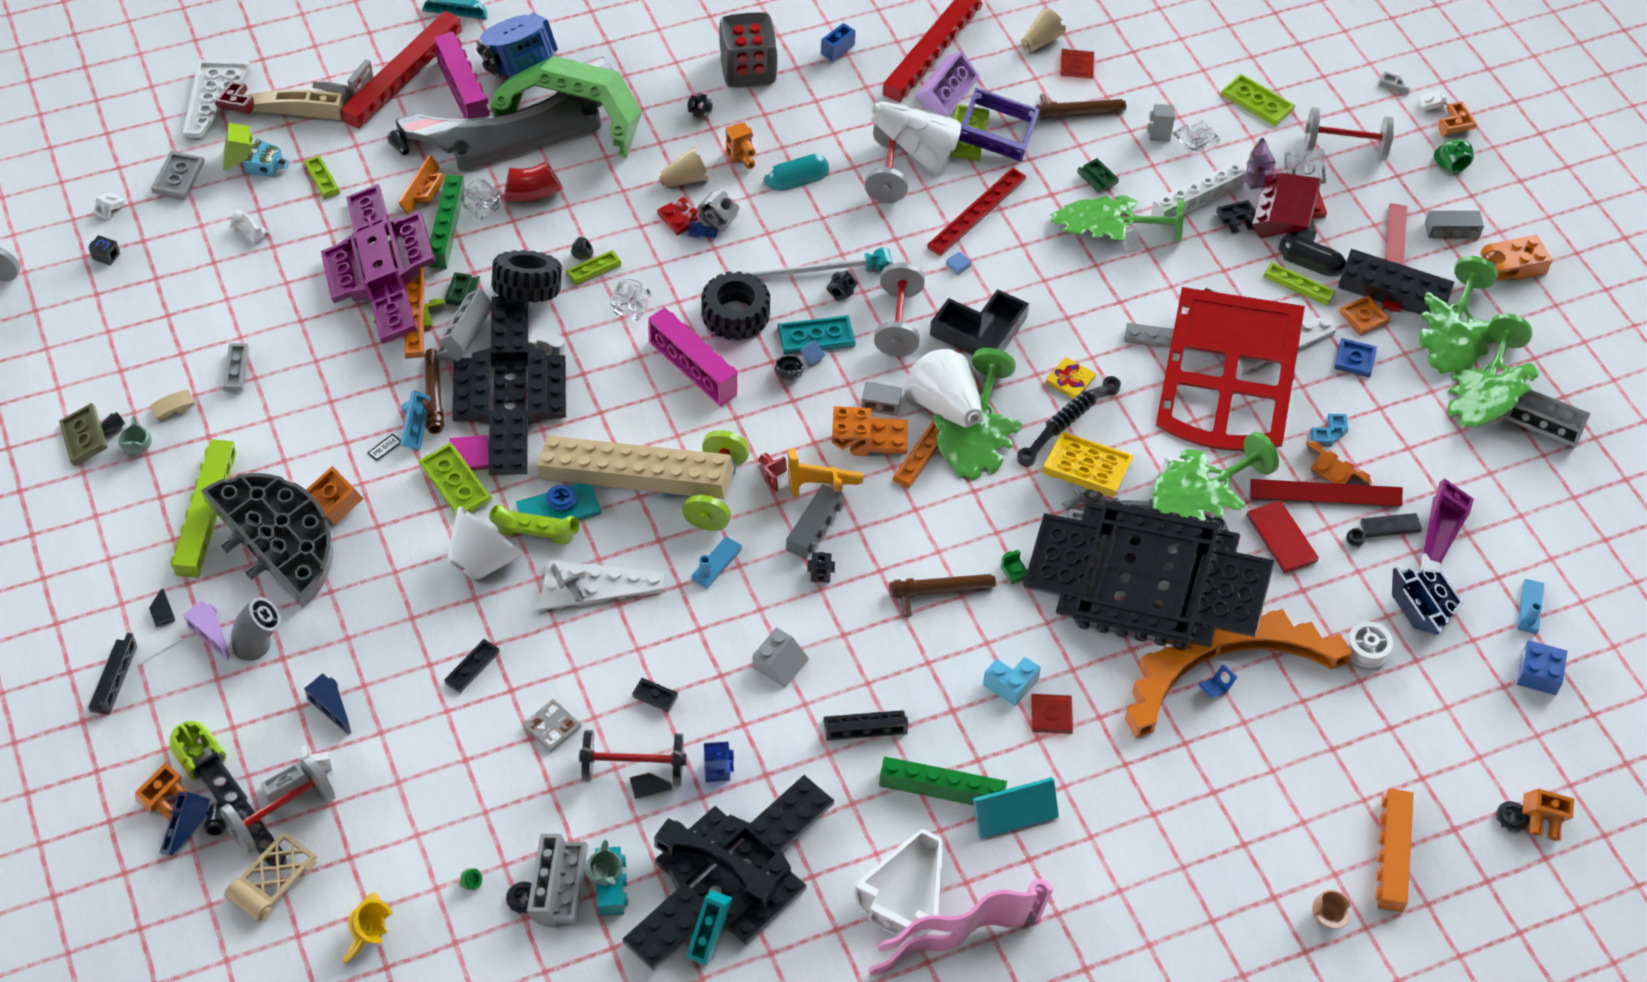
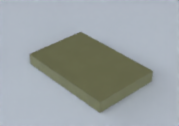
[59,403,108,466]

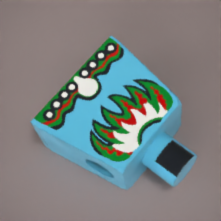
[243,139,289,177]

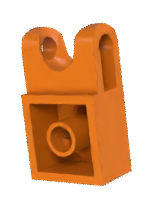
[1480,235,1553,281]

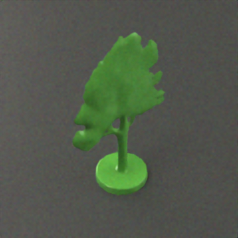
[1050,195,1184,242]
[1419,256,1498,374]
[1447,313,1540,428]
[932,348,1022,480]
[1152,431,1279,521]

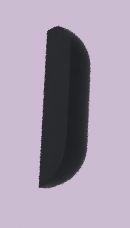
[1278,235,1346,276]

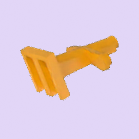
[787,448,863,496]

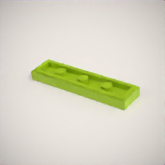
[1263,262,1336,306]

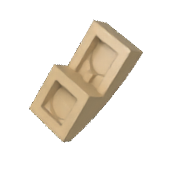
[150,389,195,421]

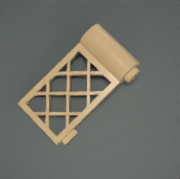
[224,831,317,922]

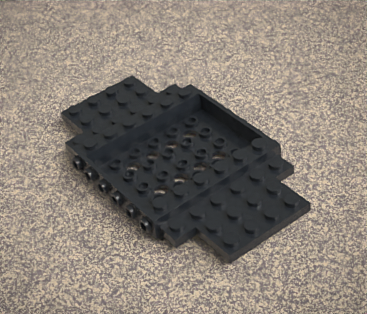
[1023,501,1275,651]

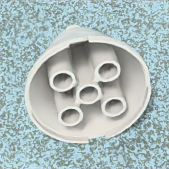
[447,506,524,581]

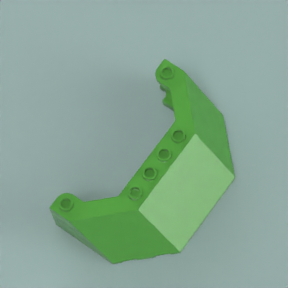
[490,55,642,157]

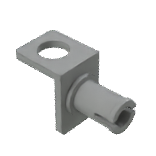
[1061,484,1103,512]
[550,563,587,602]

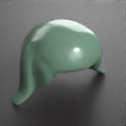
[118,416,152,454]
[585,840,622,886]

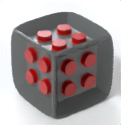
[719,12,778,87]

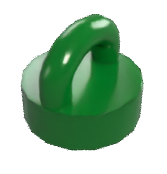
[459,868,482,890]

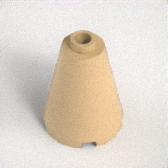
[1021,8,1066,52]
[658,147,709,188]

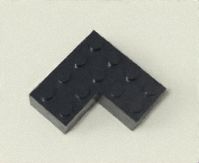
[929,289,1029,355]

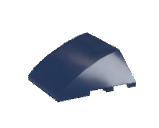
[1392,567,1464,635]

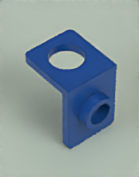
[1199,664,1238,698]

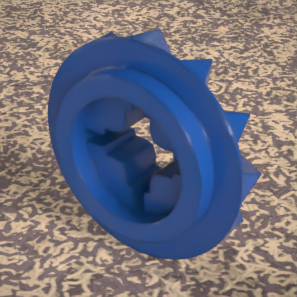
[546,485,577,512]

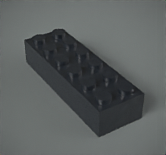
[1337,248,1455,315]

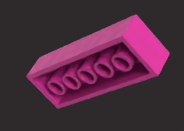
[434,32,490,119]
[648,307,738,407]

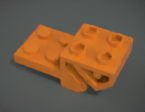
[832,406,908,456]

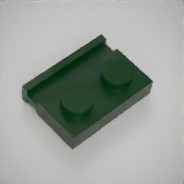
[1077,158,1119,193]
[445,272,480,306]

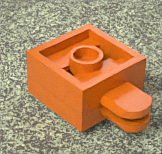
[306,466,364,525]

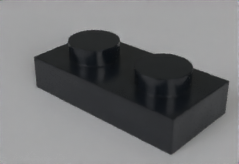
[632,678,678,712]

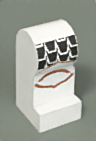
[528,328,565,355]

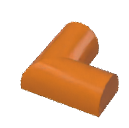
[1438,101,1477,136]

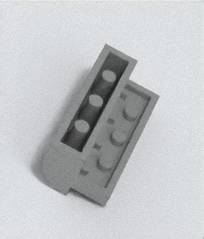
[435,288,492,362]
[1504,390,1591,448]
[527,834,588,927]

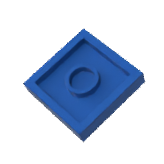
[1334,338,1377,378]

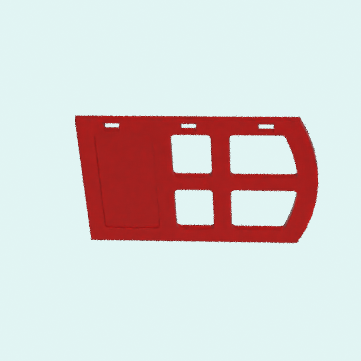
[1156,287,1305,451]

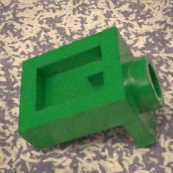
[1000,549,1027,584]

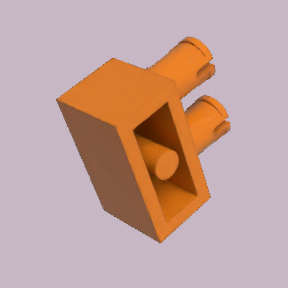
[725,122,756,170]
[135,762,188,821]
[1523,788,1574,841]

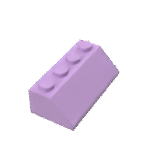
[916,50,979,117]

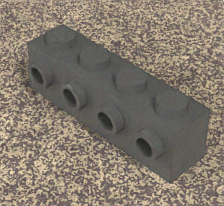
[786,484,844,560]

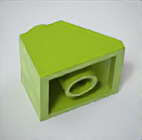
[223,123,253,171]

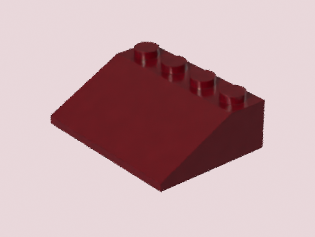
[1252,172,1322,238]

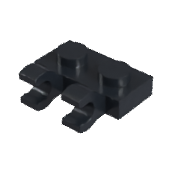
[1216,200,1256,233]

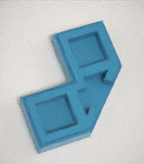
[1310,413,1349,447]

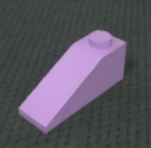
[183,600,230,660]

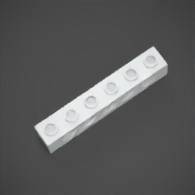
[1151,162,1247,226]

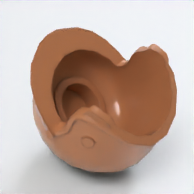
[1312,890,1350,929]

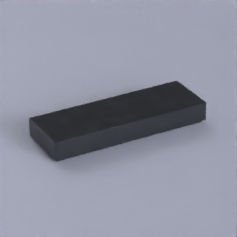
[1360,513,1422,538]
[444,639,500,694]

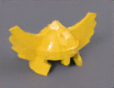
[342,892,393,964]

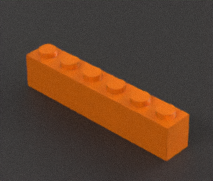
[1375,788,1414,913]

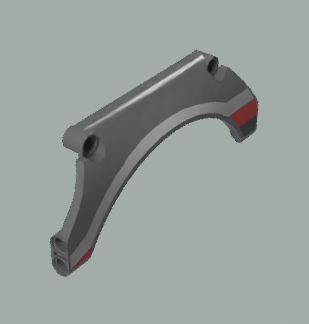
[396,57,613,171]

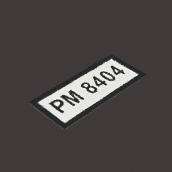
[367,433,401,461]

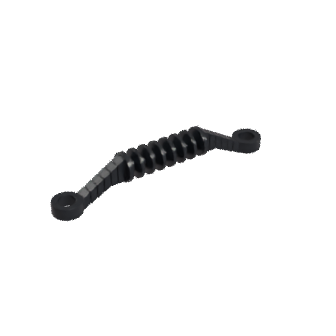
[1017,376,1121,467]

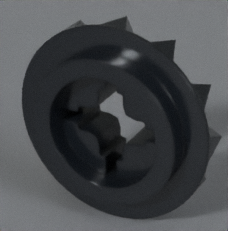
[1496,801,1530,833]
[506,882,532,915]

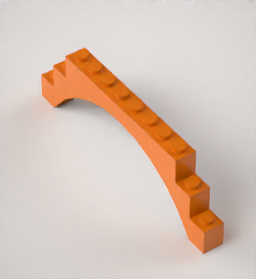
[1125,609,1353,738]

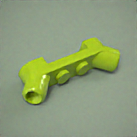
[489,504,579,544]

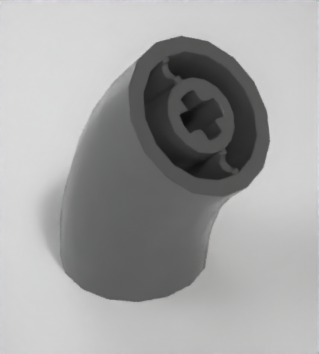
[231,597,281,661]

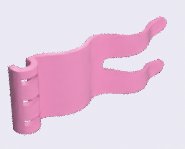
[868,879,1053,976]

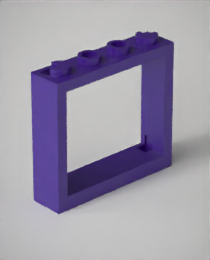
[958,87,1040,162]

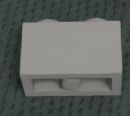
[1147,104,1175,141]
[861,381,902,416]

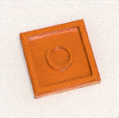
[1339,295,1390,336]

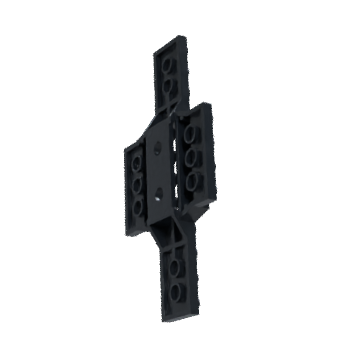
[452,296,566,476]
[622,775,834,971]

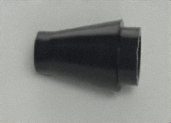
[387,130,410,155]
[101,411,126,436]
[204,803,226,836]

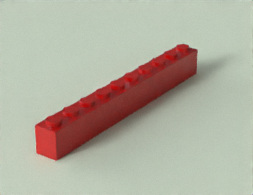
[882,0,983,103]
[340,11,462,129]

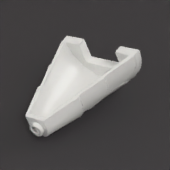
[871,101,961,176]
[904,349,983,428]
[855,829,942,938]

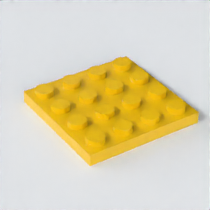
[1042,431,1134,497]

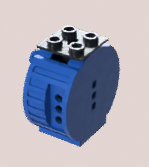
[476,13,558,79]

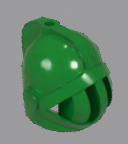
[1434,138,1474,175]

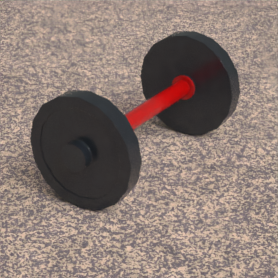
[579,730,687,786]

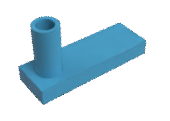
[400,390,431,451]
[691,536,742,589]
[1517,579,1544,634]

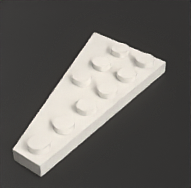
[183,60,251,138]
[1238,316,1336,375]
[538,560,665,613]

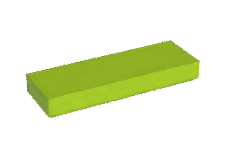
[304,155,340,199]
[565,250,621,286]

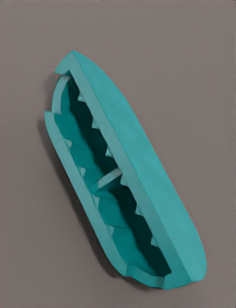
[422,0,488,20]
[763,153,829,191]

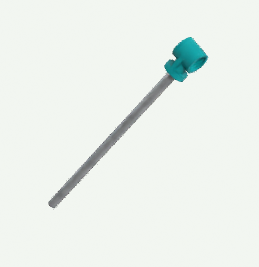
[715,247,893,279]

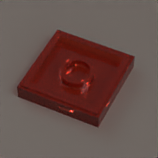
[1060,49,1095,79]
[1031,694,1073,734]

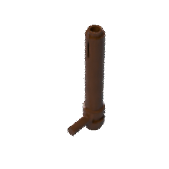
[1035,93,1127,119]
[422,348,444,434]
[889,574,996,617]

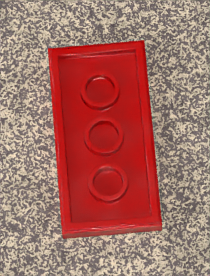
[1246,500,1319,573]

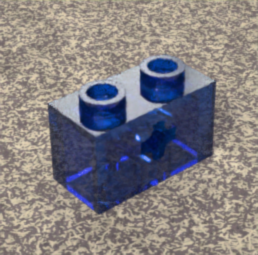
[703,741,734,782]

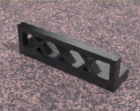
[88,633,138,715]
[823,710,909,741]

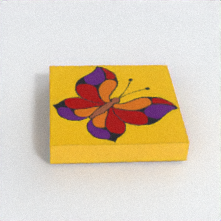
[1045,357,1096,399]

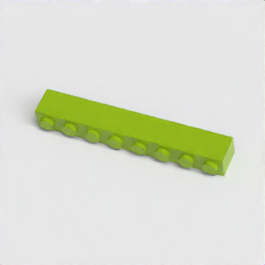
[170,439,237,578]

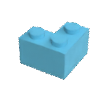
[982,657,1041,706]

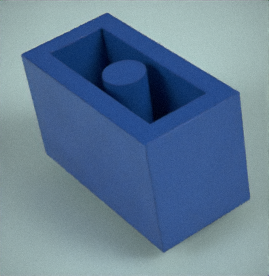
[820,23,856,62]

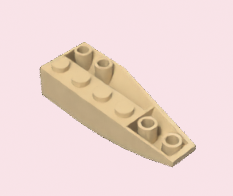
[245,90,348,120]

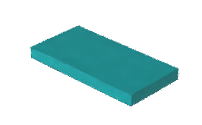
[777,315,856,355]
[516,483,602,520]
[973,777,1059,839]

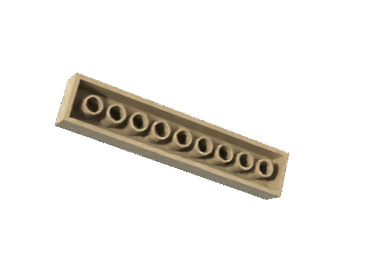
[537,436,734,499]

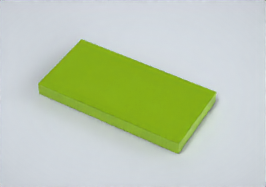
[1221,73,1296,127]
[950,104,990,161]
[418,442,492,515]

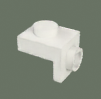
[1420,89,1448,112]
[94,193,124,220]
[299,745,332,772]

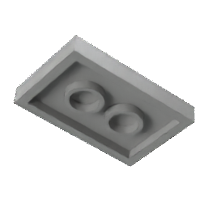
[151,151,205,199]

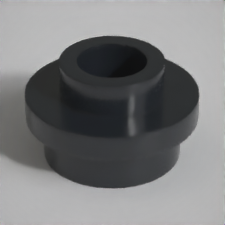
[1346,528,1366,547]

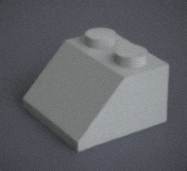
[752,627,809,688]

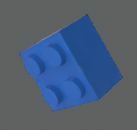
[1516,640,1568,695]

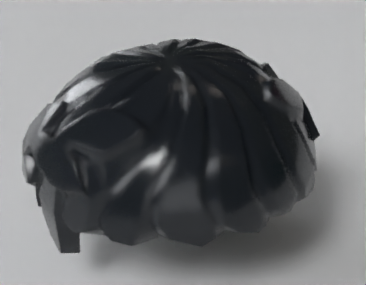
[775,355,804,380]

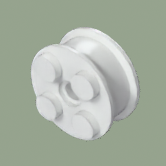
[1346,621,1393,669]

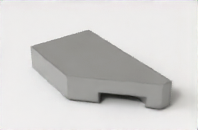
[1378,71,1410,95]

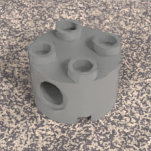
[697,189,740,232]

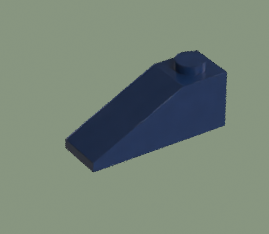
[304,673,351,735]
[159,791,210,855]

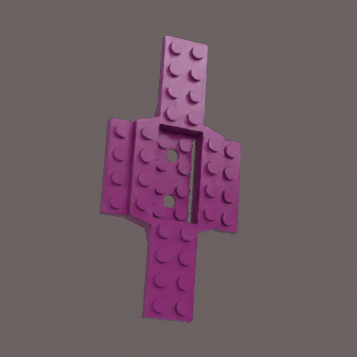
[321,184,436,344]

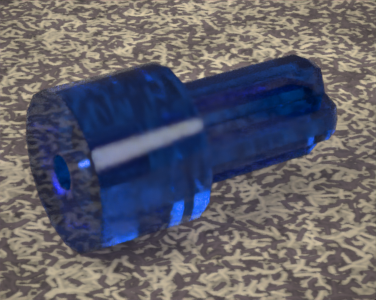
[688,221,718,238]

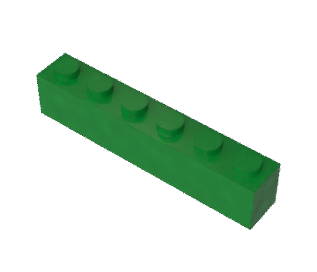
[429,174,465,269]
[879,756,1007,806]

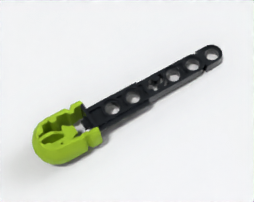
[170,721,287,867]

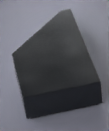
[149,589,175,627]
[629,772,672,798]

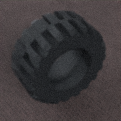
[491,250,562,303]
[701,271,771,340]

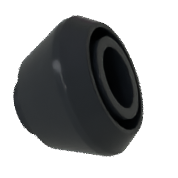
[571,237,594,260]

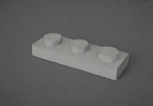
[223,343,249,391]

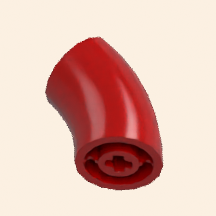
[503,161,563,202]

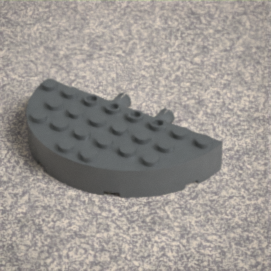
[201,473,333,608]

